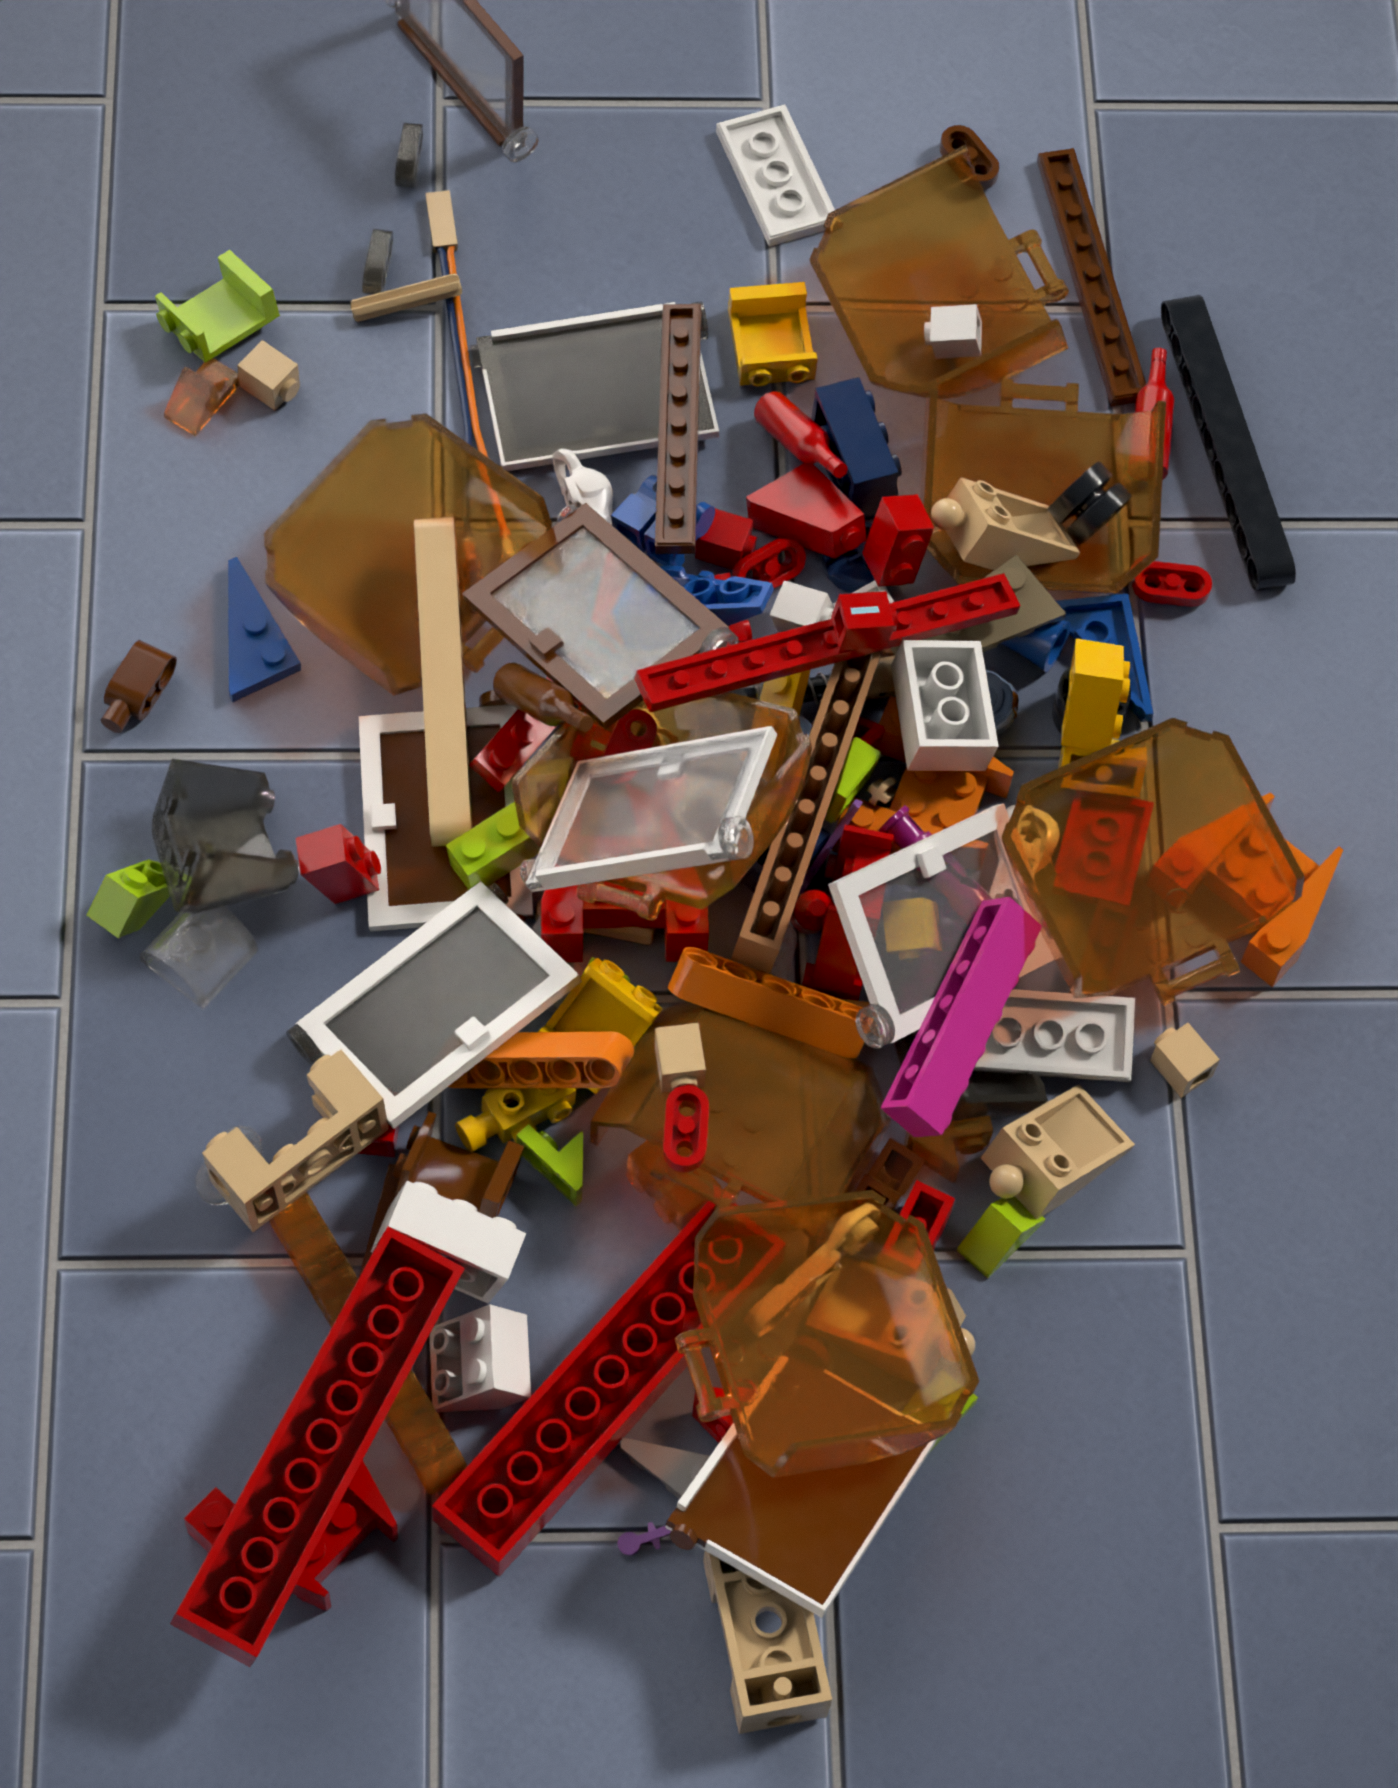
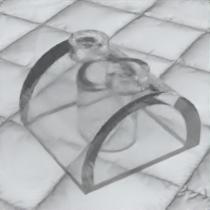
[140,894,258,1009]

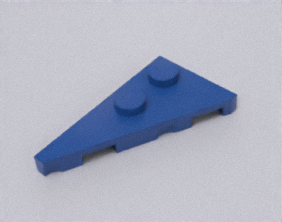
[228,557,301,703]
[1055,593,1154,722]

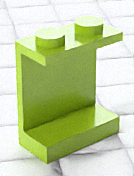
[155,249,280,363]

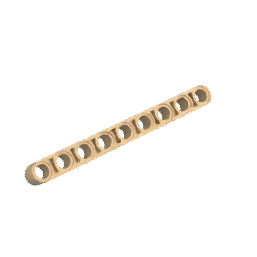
[414,517,473,847]

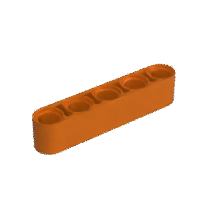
[668,947,875,1059]
[433,1032,634,1088]

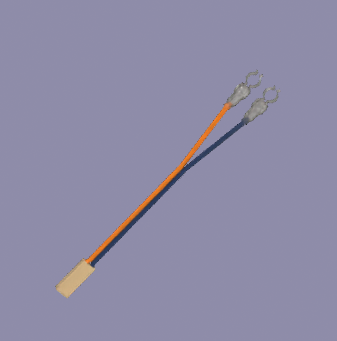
[426,190,527,602]

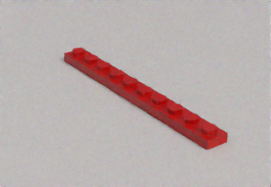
[634,573,1021,713]

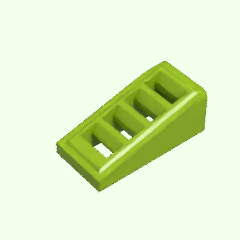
[825,737,881,824]

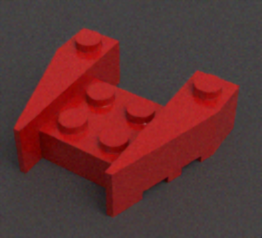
[541,814,709,962]
[802,824,894,1001]
[184,1460,398,1611]

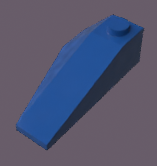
[613,565,774,653]

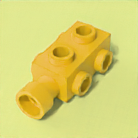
[455,1088,578,1153]

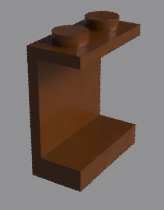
[392,1112,524,1218]

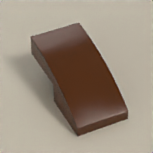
[843,1137,928,1232]

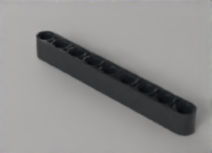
[1161,295,1296,591]

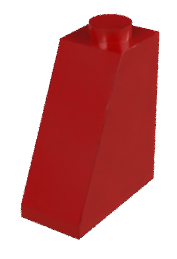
[746,463,866,559]

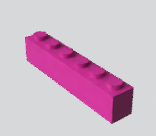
[881,897,1042,1137]

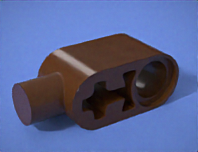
[101,640,177,733]

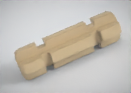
[867,777,897,806]

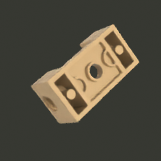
[202,1049,389,1232]
[703,1551,832,1734]

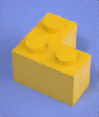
[1061,639,1130,753]

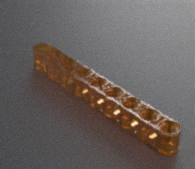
[269,1161,467,1496]

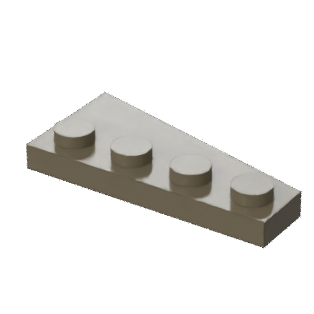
[891,555,1066,655]

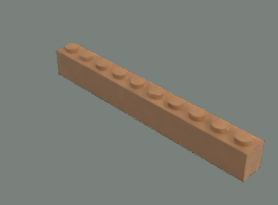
[731,651,882,973]

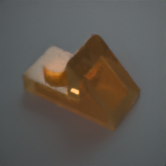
[164,358,240,436]
[903,1115,993,1183]

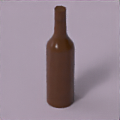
[493,662,593,732]

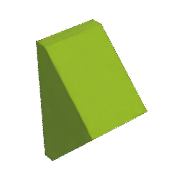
[957,1197,1045,1278]

